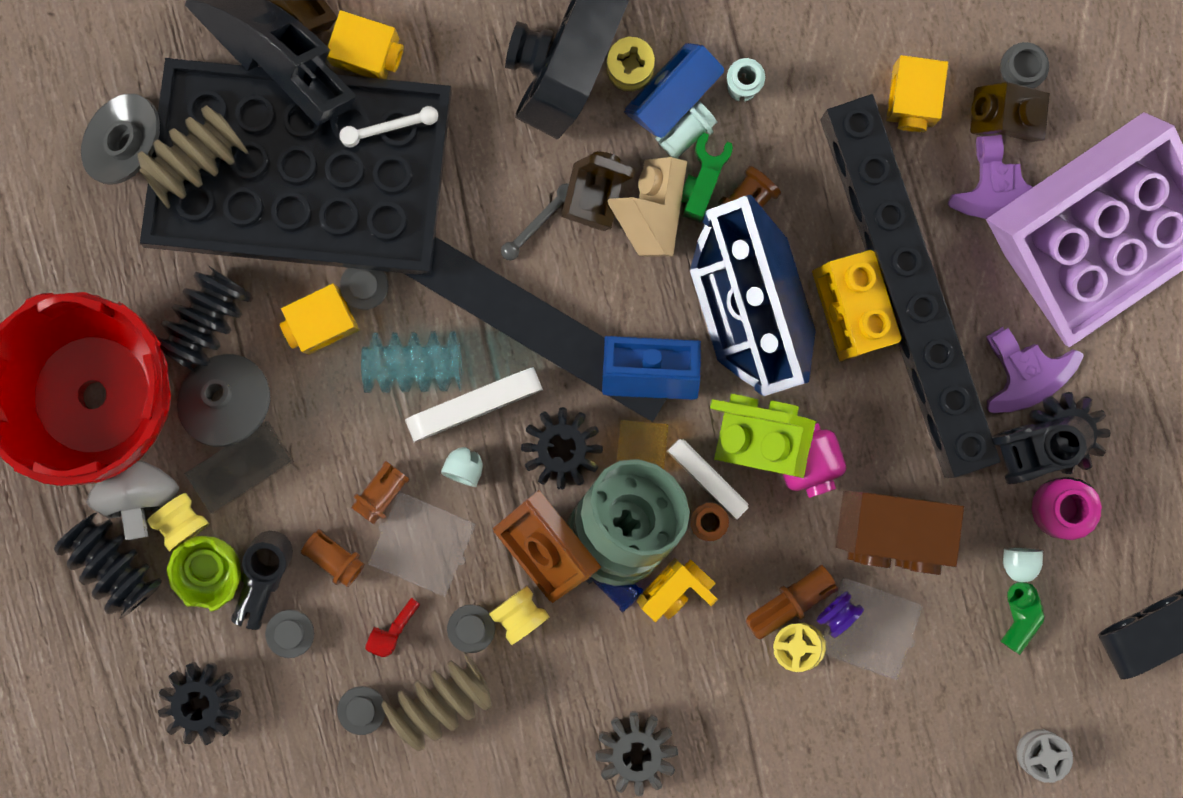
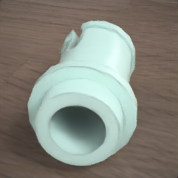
[727,58,765,101]
[655,101,717,159]

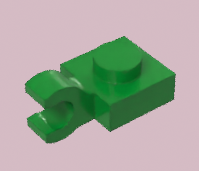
[681,133,733,223]

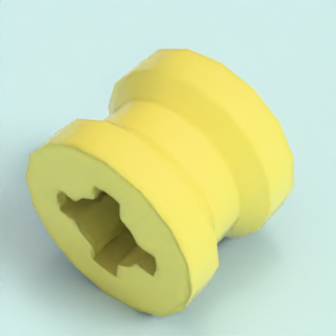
[607,37,655,92]
[146,493,209,552]
[489,586,550,645]
[773,623,826,672]

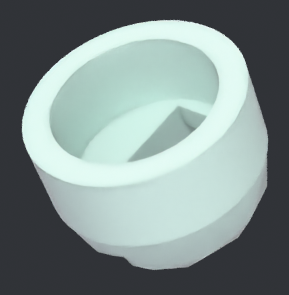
[441,447,483,487]
[1003,548,1043,582]

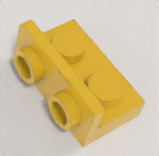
[812,250,901,362]
[636,558,718,623]

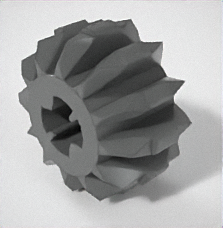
[595,711,678,796]

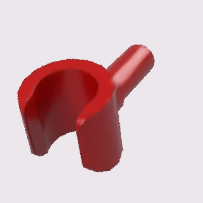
[365,598,421,657]

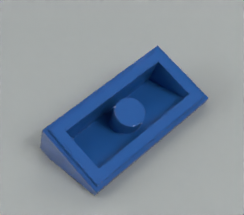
[624,43,724,138]
[602,336,701,400]

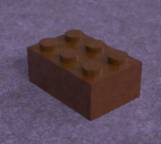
[836,491,964,575]

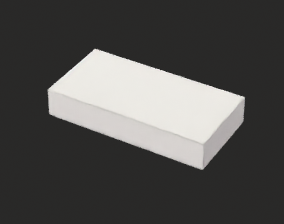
[666,439,749,520]

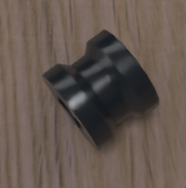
[505,21,555,76]

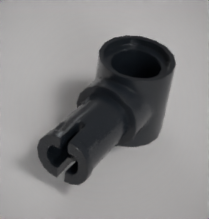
[231,530,293,630]

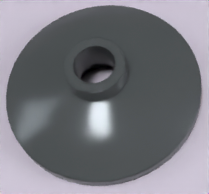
[81,94,160,185]
[177,354,270,447]

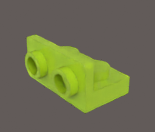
[710,394,816,478]

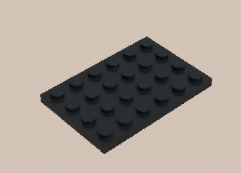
[140,58,452,276]

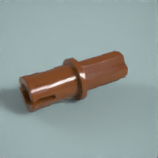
[746,565,839,639]

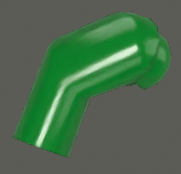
[1000,582,1044,655]

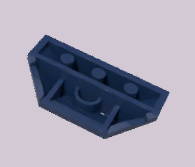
[690,195,816,396]

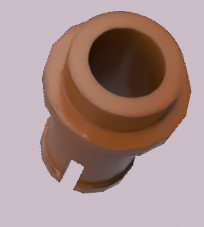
[351,461,410,524]
[690,503,729,541]
[301,529,365,587]

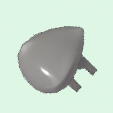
[86,460,179,540]

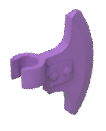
[948,135,1033,219]
[986,327,1084,413]

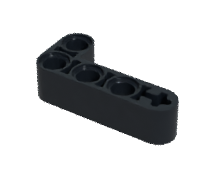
[515,0,629,140]

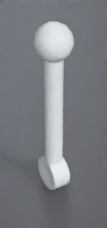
[339,106,438,147]

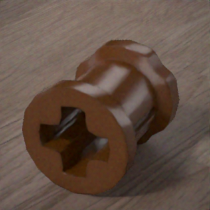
[718,166,781,208]

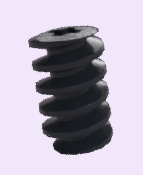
[157,265,253,372]
[54,512,162,619]

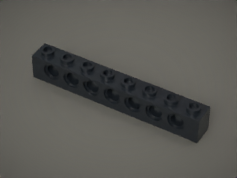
[820,94,1001,478]

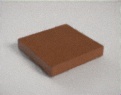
[493,490,601,603]

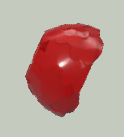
[0,292,171,486]

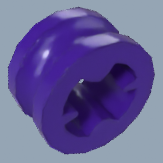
[816,591,864,639]

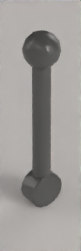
[501,183,569,261]

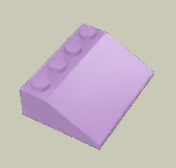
[986,112,1183,347]

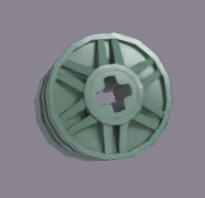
[567,459,690,586]

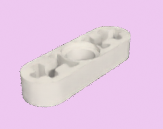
[405,367,543,442]

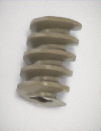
[137,105,248,209]
[382,652,492,751]

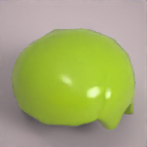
[166,536,242,612]

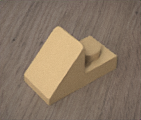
[608,157,687,257]

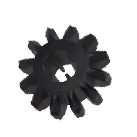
[1029,392,1111,474]
[521,407,603,490]
[158,662,242,745]

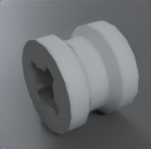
[1016,729,1073,783]

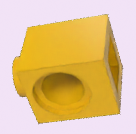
[327,10,404,79]
[886,55,948,132]
[280,283,360,355]

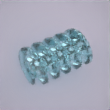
[361,331,463,393]

